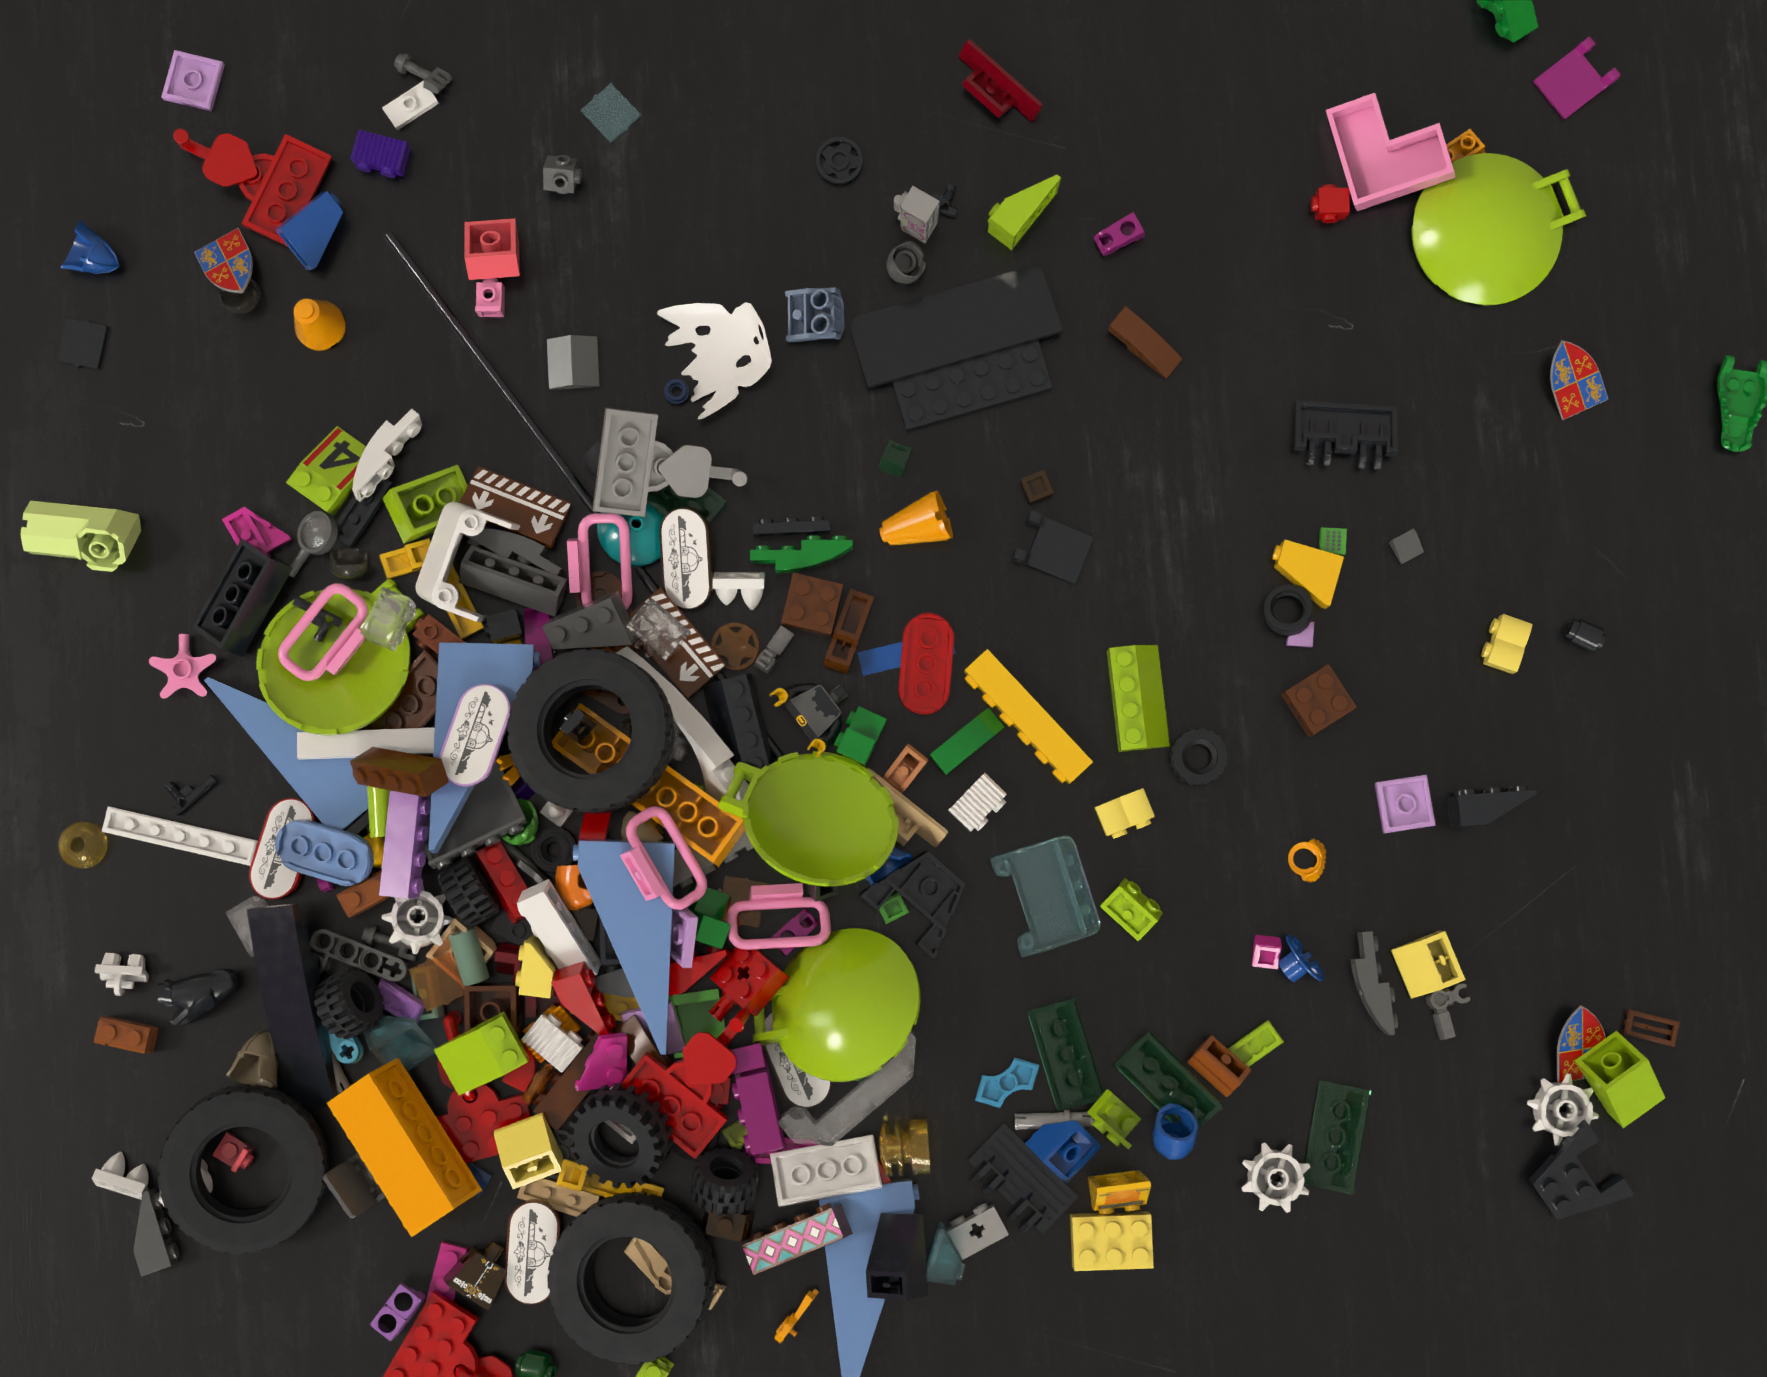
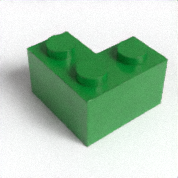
[1476,0,1538,43]
[834,706,887,767]
[686,881,731,949]

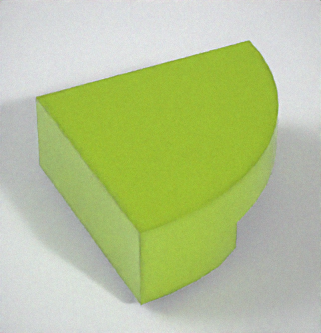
[722,1120,747,1150]

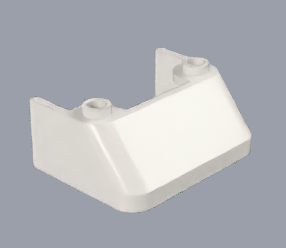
[416,502,520,622]

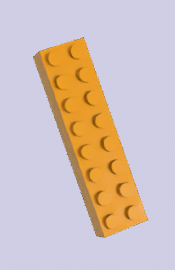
[552,703,745,867]

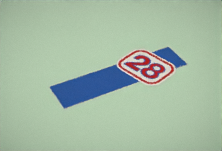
[857,635,956,676]

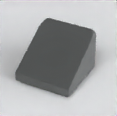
[1389,528,1424,565]

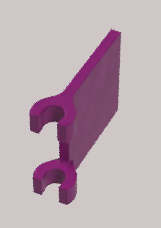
[1533,36,1621,120]

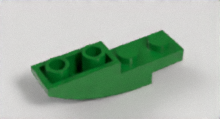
[750,536,853,574]

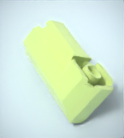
[21,501,141,572]

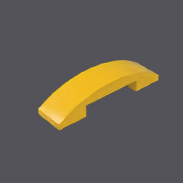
[556,1159,664,1198]

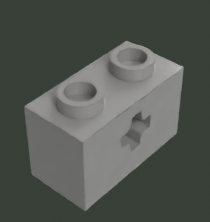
[947,1203,1009,1260]

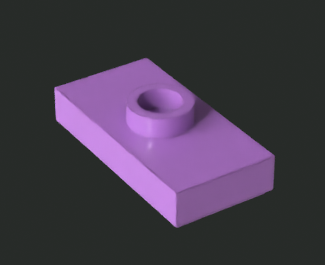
[378,978,426,1027]

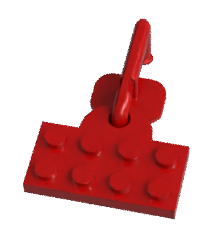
[173,129,333,247]
[621,1009,750,1159]
[436,1010,531,1163]
[383,1290,513,1377]

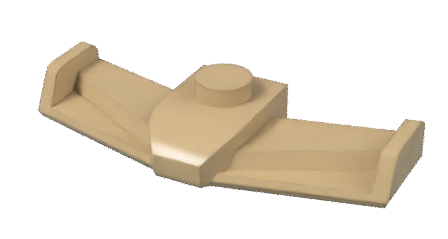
[624,1237,726,1310]

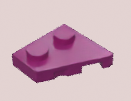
[222,507,292,553]
[575,1033,627,1091]

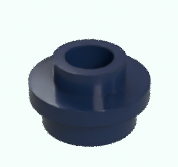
[664,379,689,404]

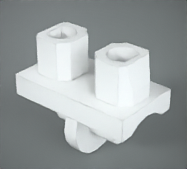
[95,953,149,996]

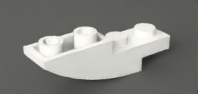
[352,409,422,502]

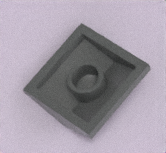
[547,335,600,390]

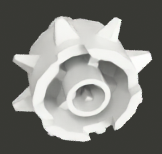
[382,886,454,954]
[1527,1074,1599,1146]
[1241,1143,1310,1213]

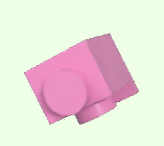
[475,278,505,317]

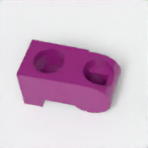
[1094,212,1144,256]
[771,908,819,957]

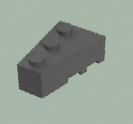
[542,591,639,649]

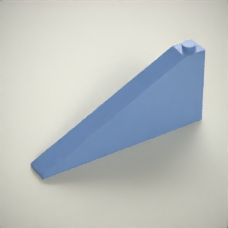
[428,642,540,853]
[204,677,368,831]
[573,838,675,1055]
[819,1178,919,1377]

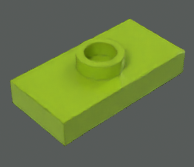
[1228,1020,1284,1067]

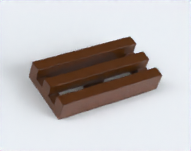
[1622,1009,1680,1047]

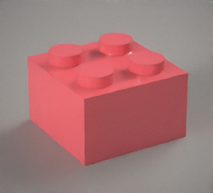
[464,218,520,280]

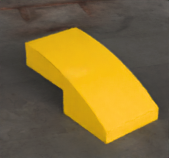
[379,538,431,580]

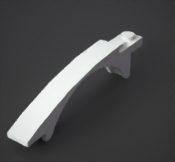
[616,646,749,802]

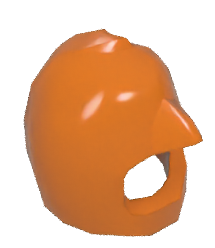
[555,865,593,911]

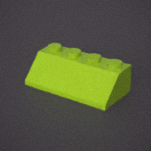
[1107,645,1170,752]

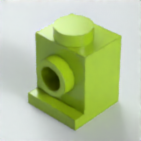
[636,1357,675,1377]

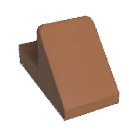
[882,744,928,794]

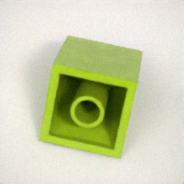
[1575,1031,1665,1128]

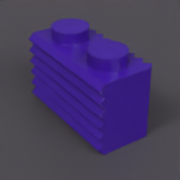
[350,130,411,178]

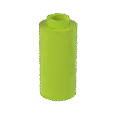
[367,786,391,838]

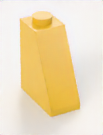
[1272,540,1344,609]

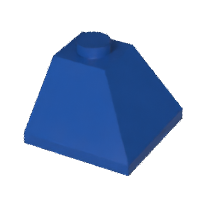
[1025,1121,1102,1184]

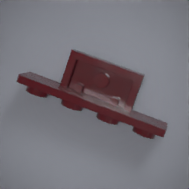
[959,39,1043,121]

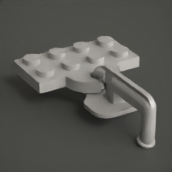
[592,408,747,517]

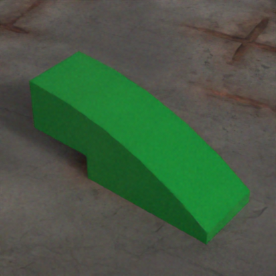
[930,707,1005,775]

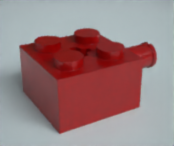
[708,938,789,1022]

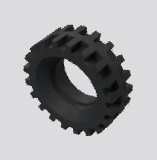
[568,1083,673,1189]

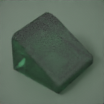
[879,440,912,477]

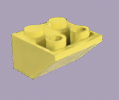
[1391,931,1465,998]
[515,933,558,998]
[494,1112,563,1189]

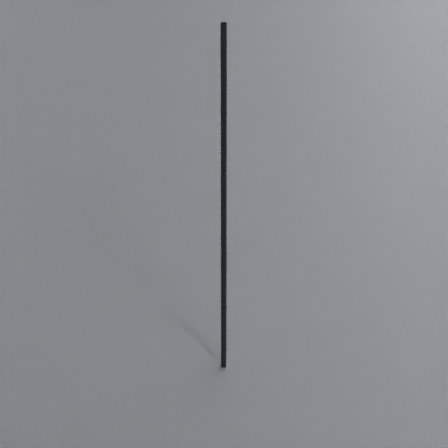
[384,231,784,761]

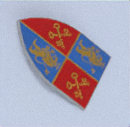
[194,228,253,293]
[1550,340,1608,420]
[1557,1005,1606,1083]

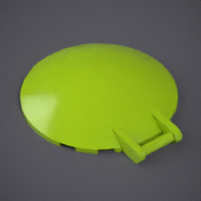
[1411,153,1586,306]
[256,579,425,735]
[718,751,899,887]
[752,928,921,1082]

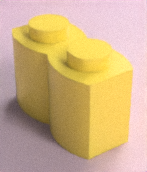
[1481,614,1532,674]
[1094,788,1155,839]

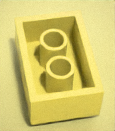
[1070,1211,1154,1271]

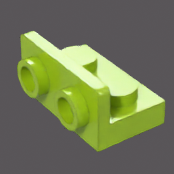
[1100,878,1163,941]
[1087,1089,1141,1150]

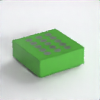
[1319,527,1347,555]

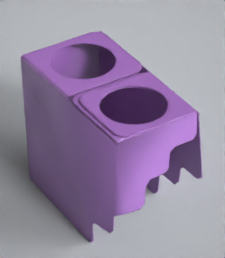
[369,1280,426,1341]

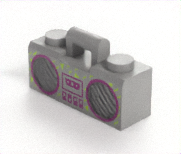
[894,186,939,243]

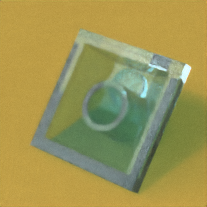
[364,1016,438,1072]
[926,1222,965,1285]

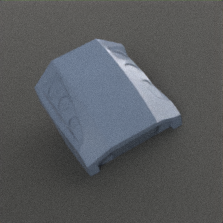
[785,287,844,342]

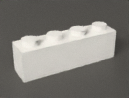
[517,879,601,976]

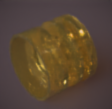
[879,1119,930,1177]

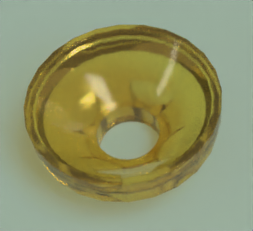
[58,822,107,869]

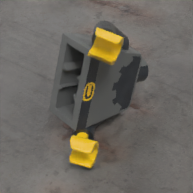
[769,683,849,758]

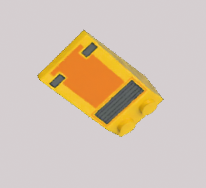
[1088,1170,1151,1214]

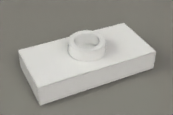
[382,81,439,131]

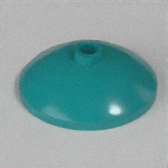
[597,494,669,567]

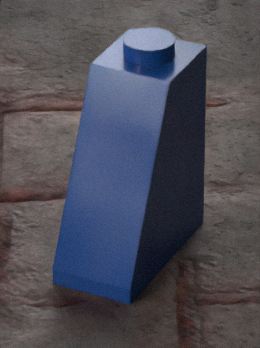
[275,191,343,270]

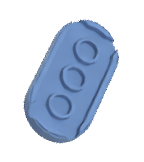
[275,819,374,886]

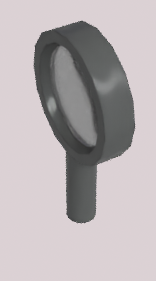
[289,511,338,577]

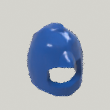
[1152,1103,1198,1160]

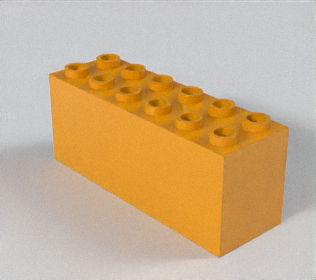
[327,1058,482,1237]

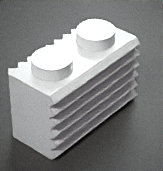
[948,773,1007,832]
[522,1013,584,1073]

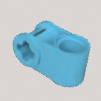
[328,1031,364,1064]

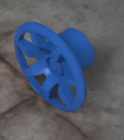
[1278,934,1324,982]

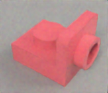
[213,1132,255,1173]

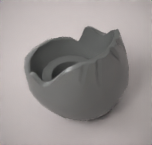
[886,241,926,284]

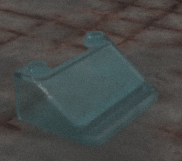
[990,835,1100,958]

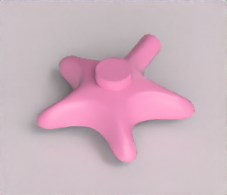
[149,634,216,699]

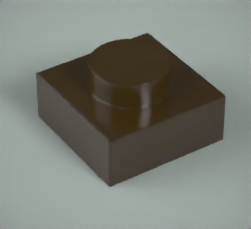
[1020,470,1054,504]

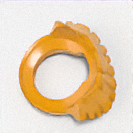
[1288,839,1326,882]

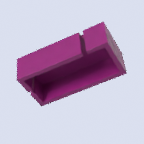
[731,1043,787,1156]

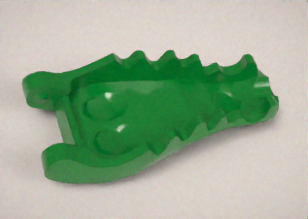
[1717,355,1767,452]

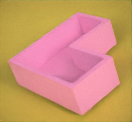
[1326,93,1456,211]

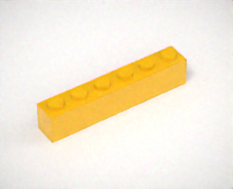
[964,649,1093,784]

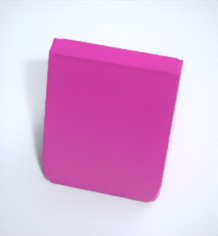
[1252,935,1282,969]

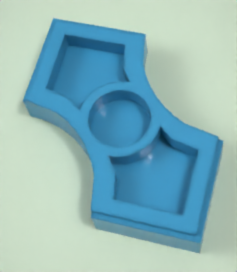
[975,1057,1039,1108]

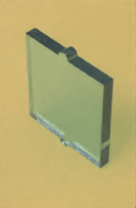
[581,83,641,143]

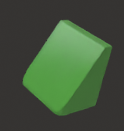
[879,891,909,924]

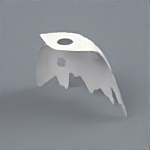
[657,302,772,420]

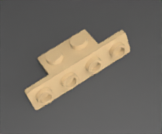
[867,768,948,848]

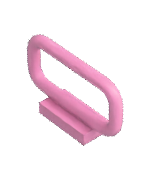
[567,513,633,610]
[278,583,369,681]
[620,806,707,910]
[726,883,831,950]

